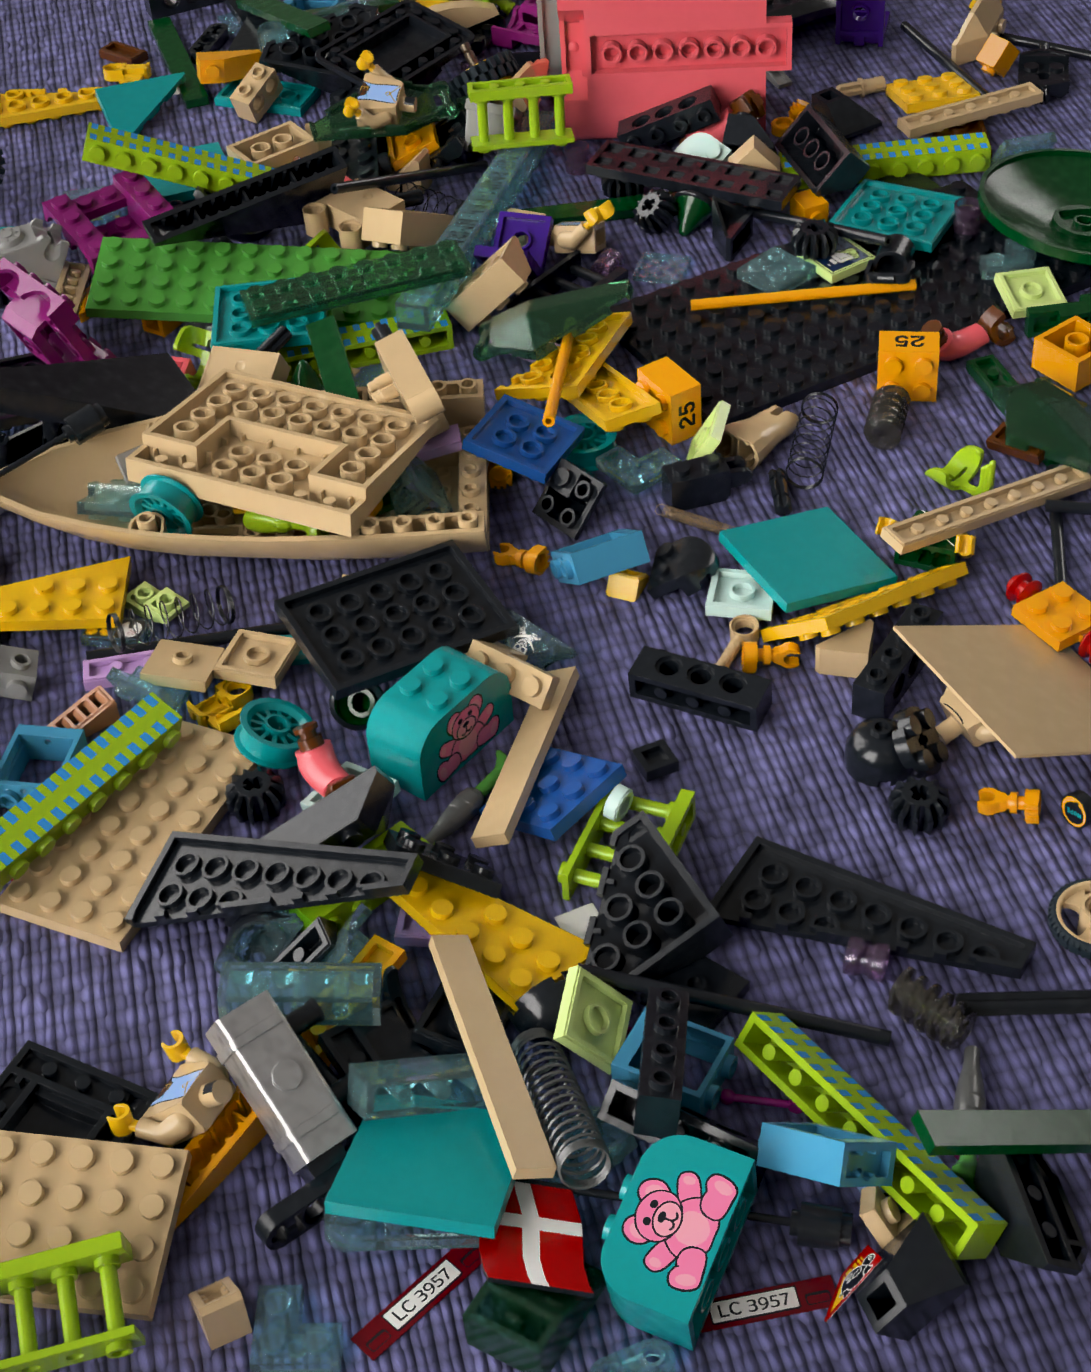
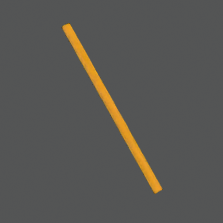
[690,279,917,311]
[542,318,577,427]

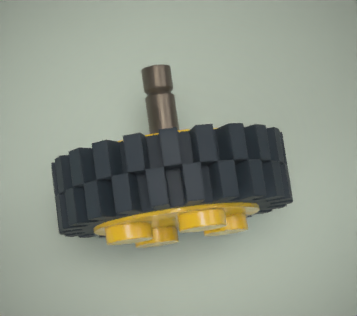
[444,41,520,108]

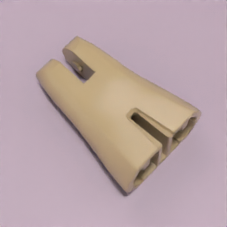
[715,405,799,471]

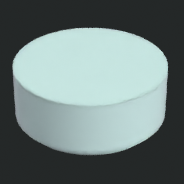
[603,784,634,822]

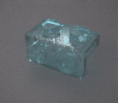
[106,666,191,713]

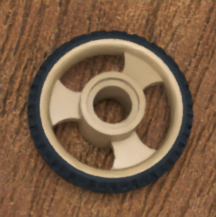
[1047,878,1091,960]

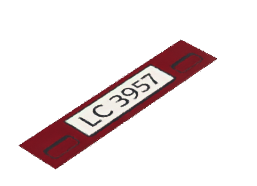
[350,1235,481,1361]
[701,1275,836,1333]

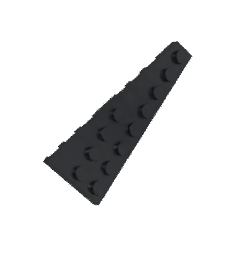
[124,831,424,928]
[710,836,1037,979]

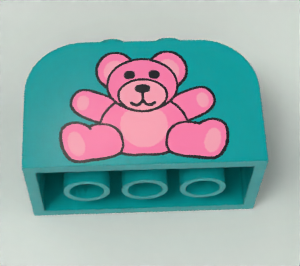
[366,646,514,801]
[601,1135,758,1351]

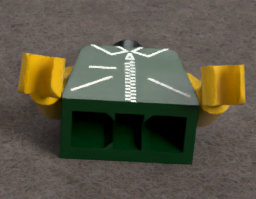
[875,510,976,571]

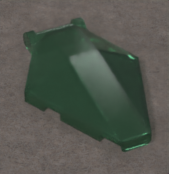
[309,76,459,142]
[473,279,634,361]
[992,376,1091,473]

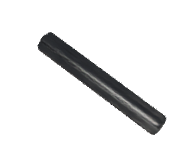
[955,989,1091,1017]

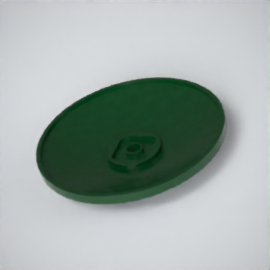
[977,148,1091,265]

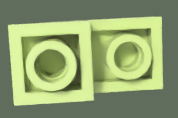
[125,581,190,624]

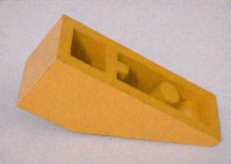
[196,49,263,84]

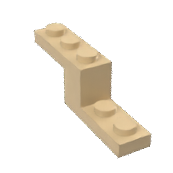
[464,639,560,710]

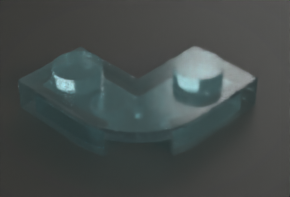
[979,239,1037,280]

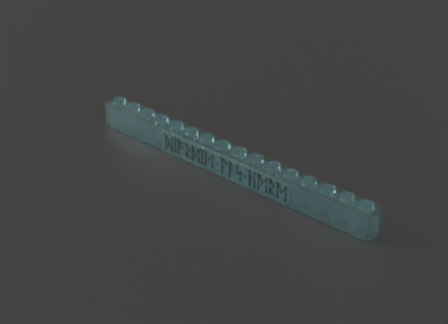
[395,109,555,332]

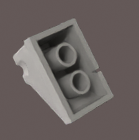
[464,98,526,159]
[0,218,70,288]

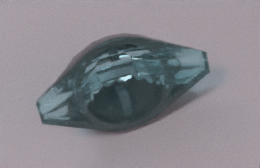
[214,910,304,976]

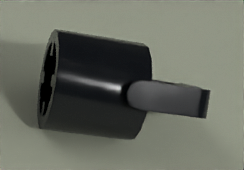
[865,234,915,284]

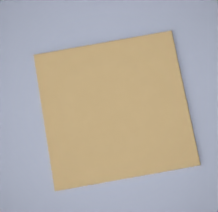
[892,625,1091,758]

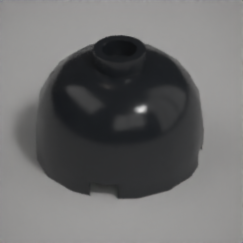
[844,717,914,787]
[507,971,568,1047]

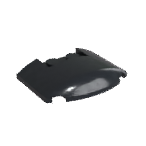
[0,1040,159,1144]

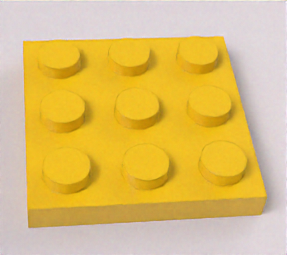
[885,72,980,114]

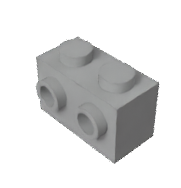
[0,645,39,701]

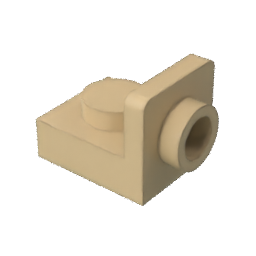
[859,1186,914,1249]

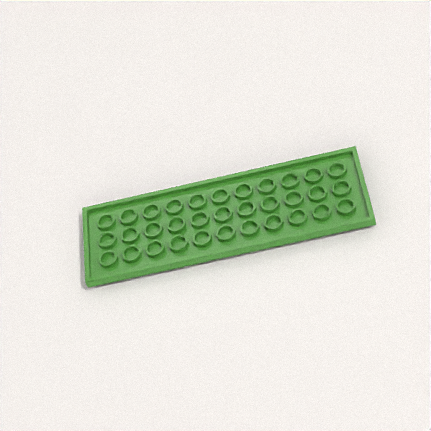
[85,237,428,328]

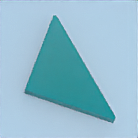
[95,72,186,134]

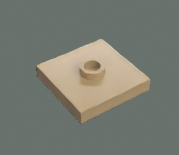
[213,629,301,689]
[140,639,225,693]

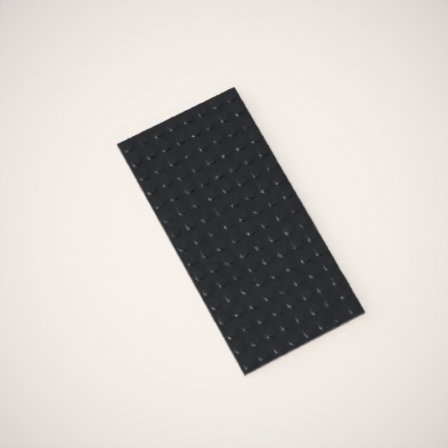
[597,180,1091,425]

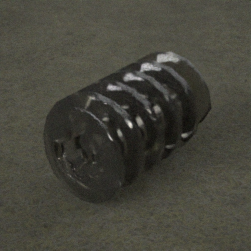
[864,385,911,450]
[888,967,978,1051]

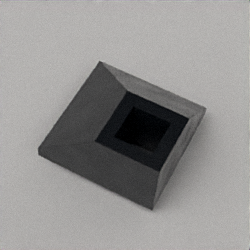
[811,87,882,140]
[532,458,608,540]
[856,1212,970,1341]

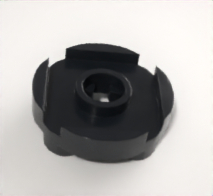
[892,706,949,779]

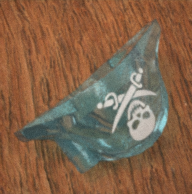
[498,608,577,670]

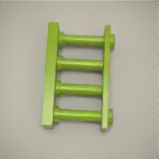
[467,74,575,153]
[557,783,696,901]
[0,1231,146,1372]

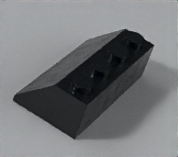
[775,104,871,197]

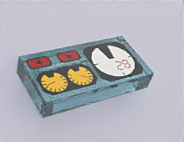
[80,618,152,647]

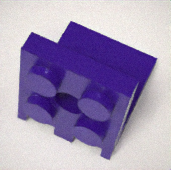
[835,0,890,47]
[473,211,554,279]

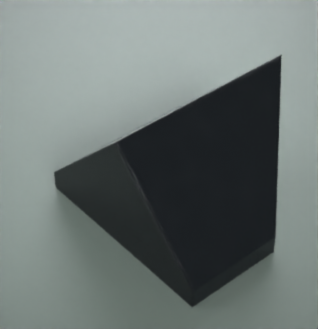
[712,195,753,262]

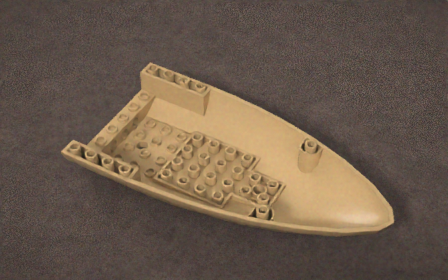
[0,378,490,560]

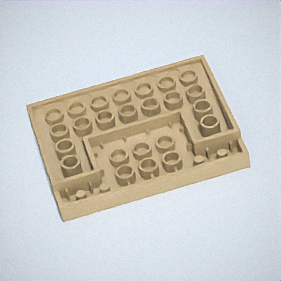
[125,368,440,538]

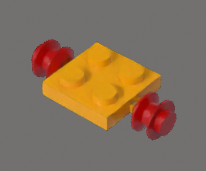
[1006,572,1091,664]

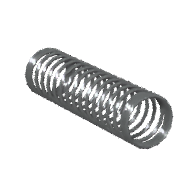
[511,1028,613,1190]

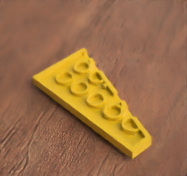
[0,87,102,128]
[494,312,633,401]
[0,556,132,632]
[760,561,969,642]
[390,870,589,1012]

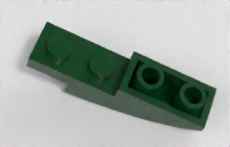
[1024,293,1091,338]

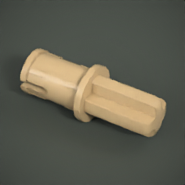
[836,76,886,98]

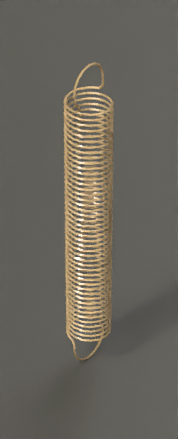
[655,504,734,534]

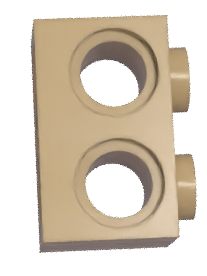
[229,62,283,124]

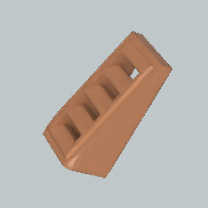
[47,685,120,738]

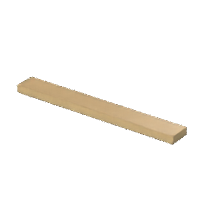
[880,462,1091,555]
[471,666,580,848]
[428,935,557,1180]

